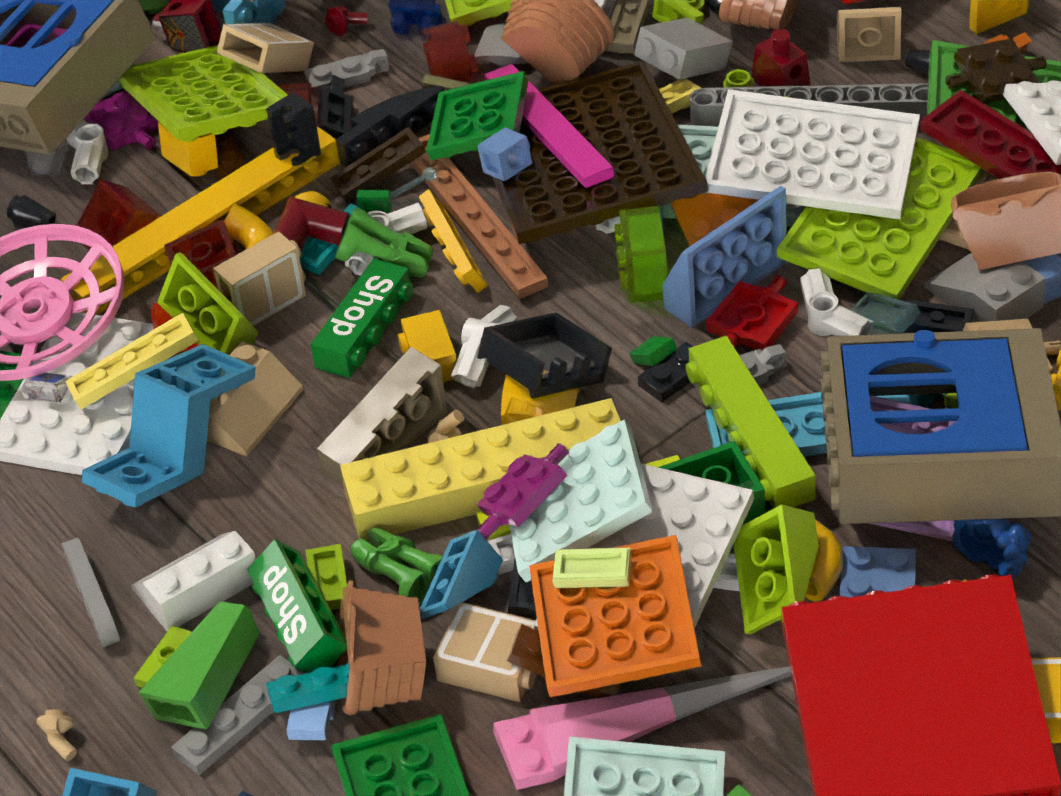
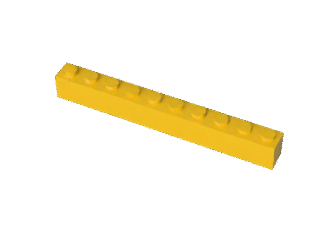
[60,127,340,315]

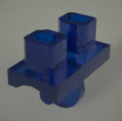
[388,0,447,38]

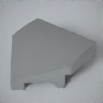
[472,23,528,68]

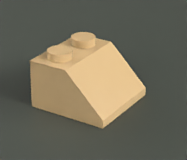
[837,7,901,63]

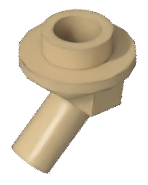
[427,410,464,443]
[37,710,77,761]

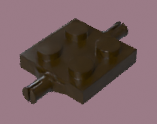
[946,38,1047,104]

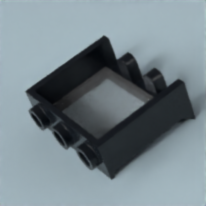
[477,312,612,399]

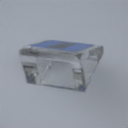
[25,372,72,403]

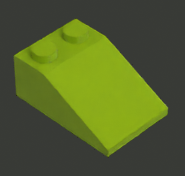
[734,504,819,635]

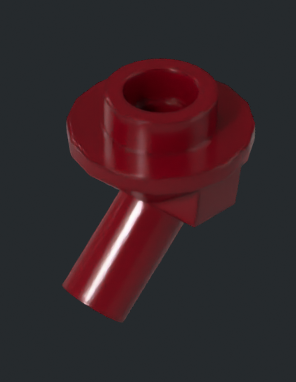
[325,6,368,36]

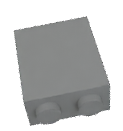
[634,17,733,80]

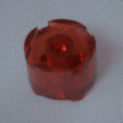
[421,20,478,82]

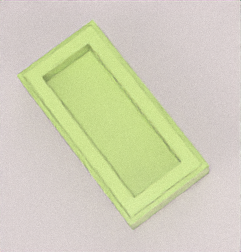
[552,547,632,588]

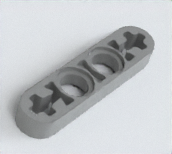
[61,537,120,648]

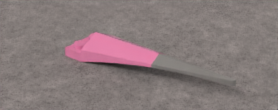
[493,666,791,790]

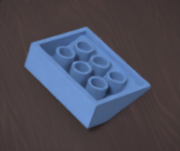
[663,186,787,328]

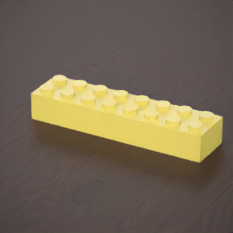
[340,398,621,542]

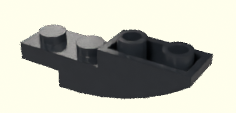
[336,86,444,167]

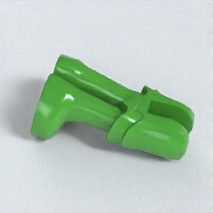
[335,207,433,278]
[350,527,443,609]

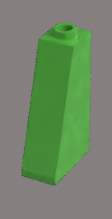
[139,601,260,730]

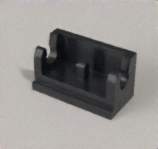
[266,92,321,166]

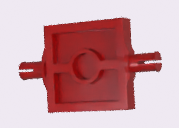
[706,275,798,351]

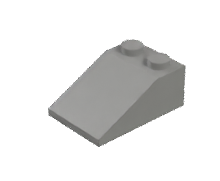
[924,252,1046,323]

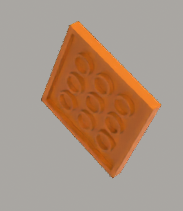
[529,535,702,697]

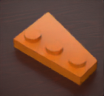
[669,193,758,247]

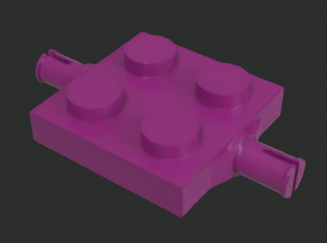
[83,91,159,151]
[476,443,569,540]

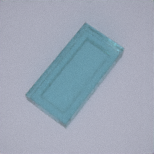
[851,292,921,334]

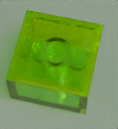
[614,206,667,303]

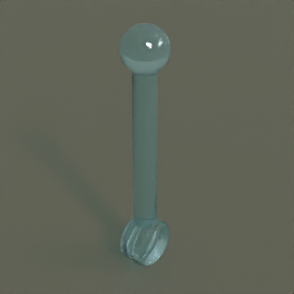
[390,167,437,200]

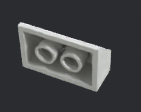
[131,531,256,631]

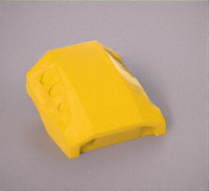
[501,372,580,425]

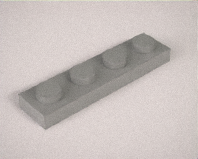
[171,655,306,775]

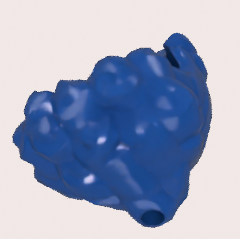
[952,518,1031,579]

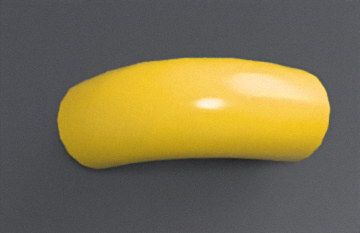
[220,203,273,250]
[805,520,843,601]

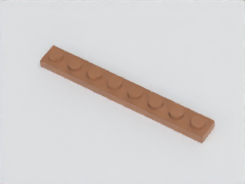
[410,134,548,299]

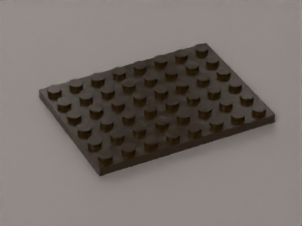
[491,61,709,244]

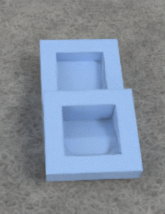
[286,700,336,740]

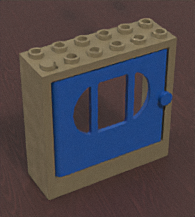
[0,0,156,155]
[820,328,1061,524]

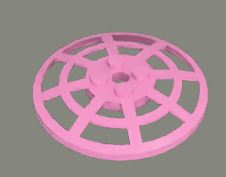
[0,224,125,381]

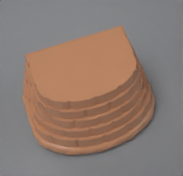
[501,0,615,85]
[719,0,800,30]
[951,172,1061,270]
[338,580,426,715]

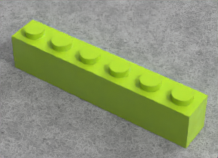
[685,335,816,509]

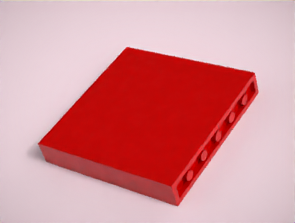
[781,574,1061,796]

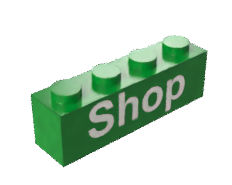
[310,259,413,378]
[247,539,347,672]

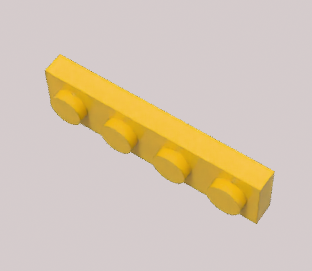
[419,189,488,293]

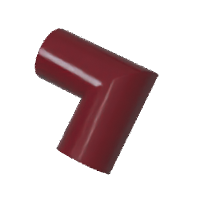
[273,197,350,253]

